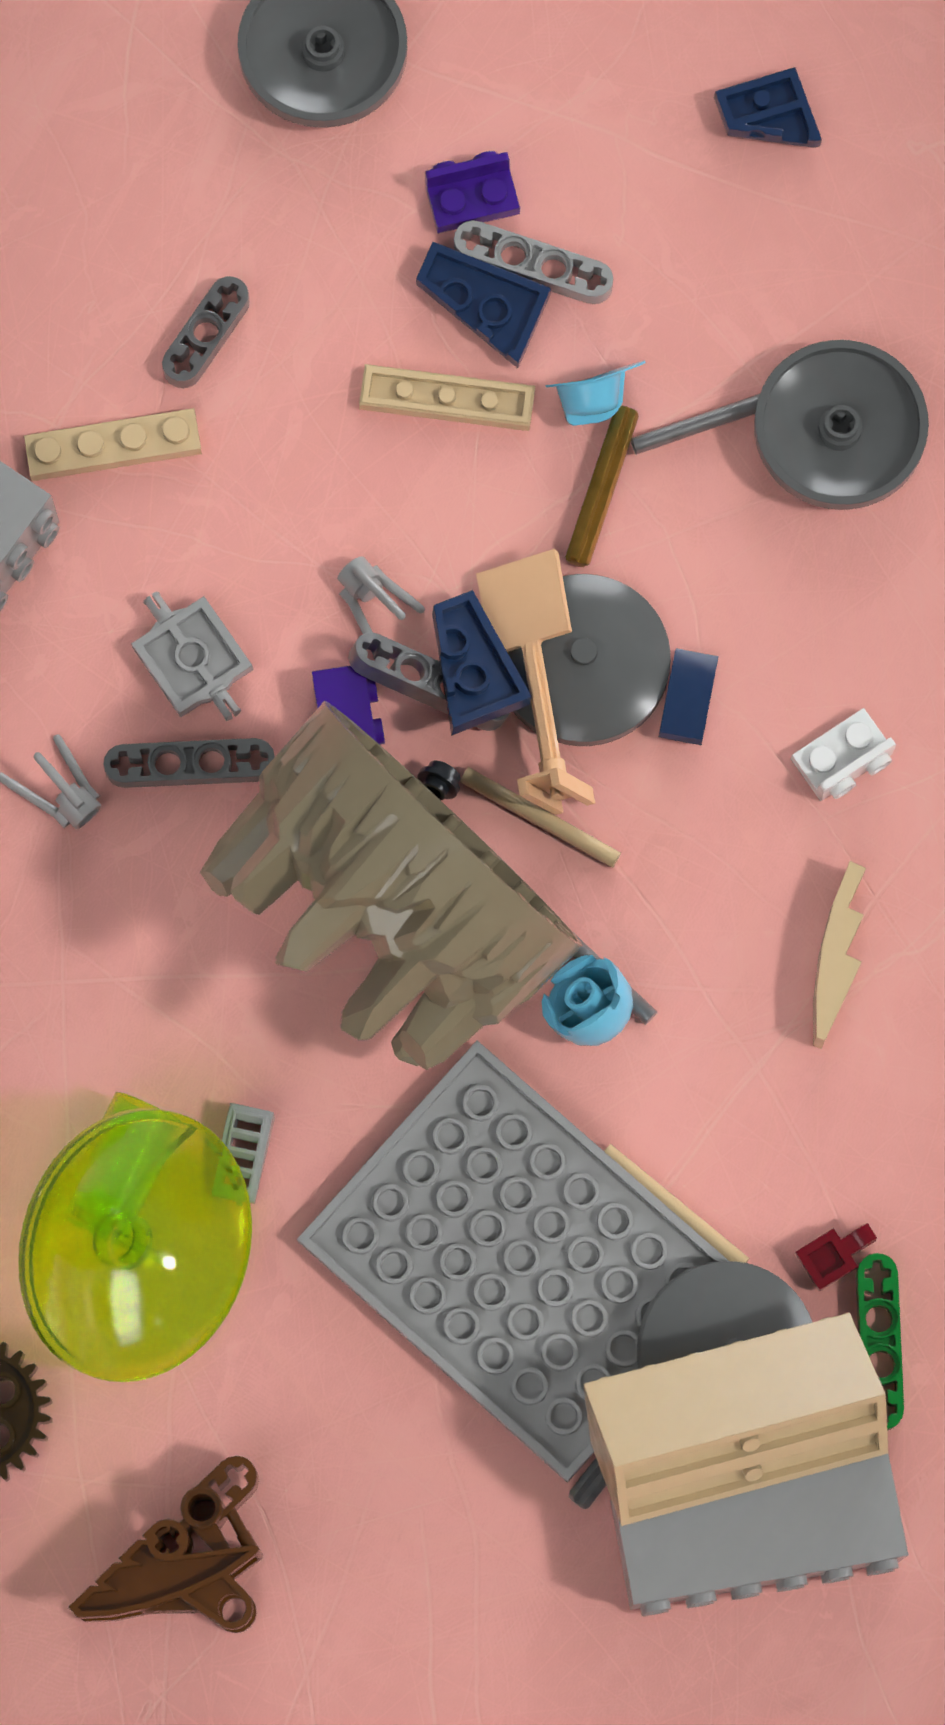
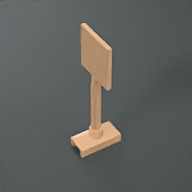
[476,549,595,815]

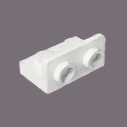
[791,708,896,801]

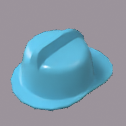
[546,361,646,426]

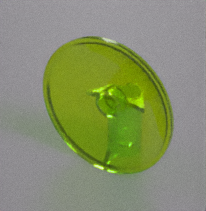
[18,1092,252,1382]

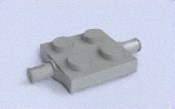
[131,592,253,721]

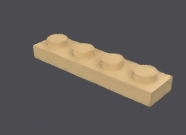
[24,408,202,481]

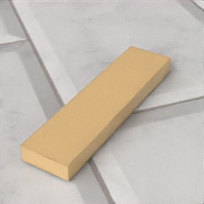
[359,364,535,431]

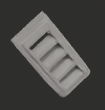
[211,1103,275,1204]

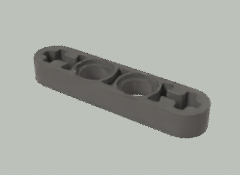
[104,738,275,788]

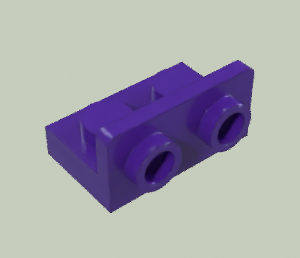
[425,151,520,233]

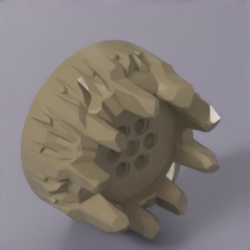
[200,701,583,1070]

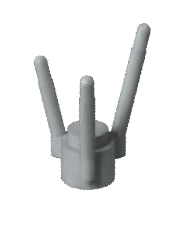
[338,556,425,667]
[0,735,102,829]

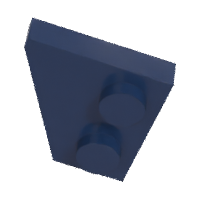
[714,67,822,148]

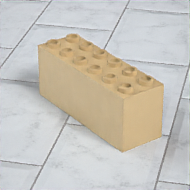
[584,1313,888,1526]

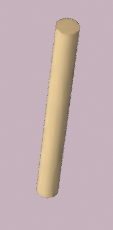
[460,767,621,868]
[604,1144,750,1263]

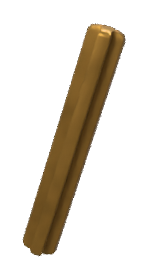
[565,405,639,567]

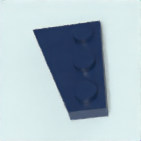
[416,242,551,368]
[432,590,532,736]

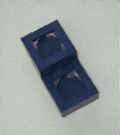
[658,648,719,745]

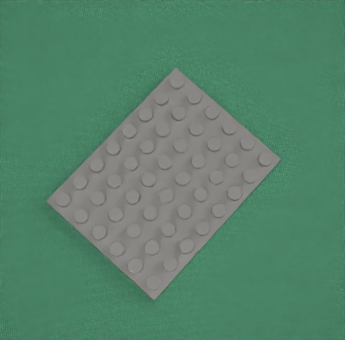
[297,1040,729,1483]

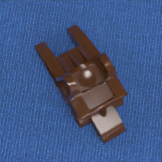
[68,1456,263,1633]

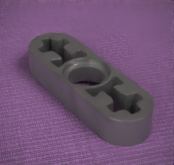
[162,276,249,388]

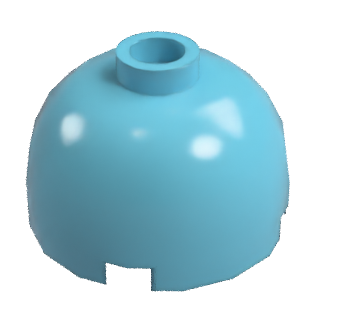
[542,955,633,1046]

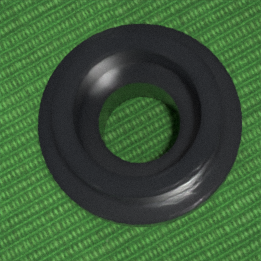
[417,760,461,800]

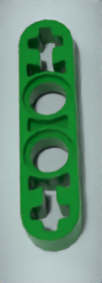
[856,1253,904,1431]

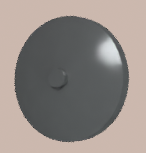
[238,0,407,128]
[754,340,929,510]
[507,574,671,746]
[637,1261,813,1369]

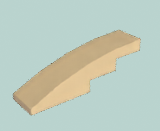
[813,861,866,1049]

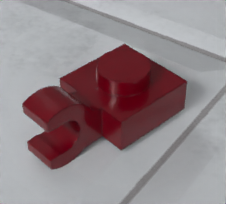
[795,1223,877,1292]

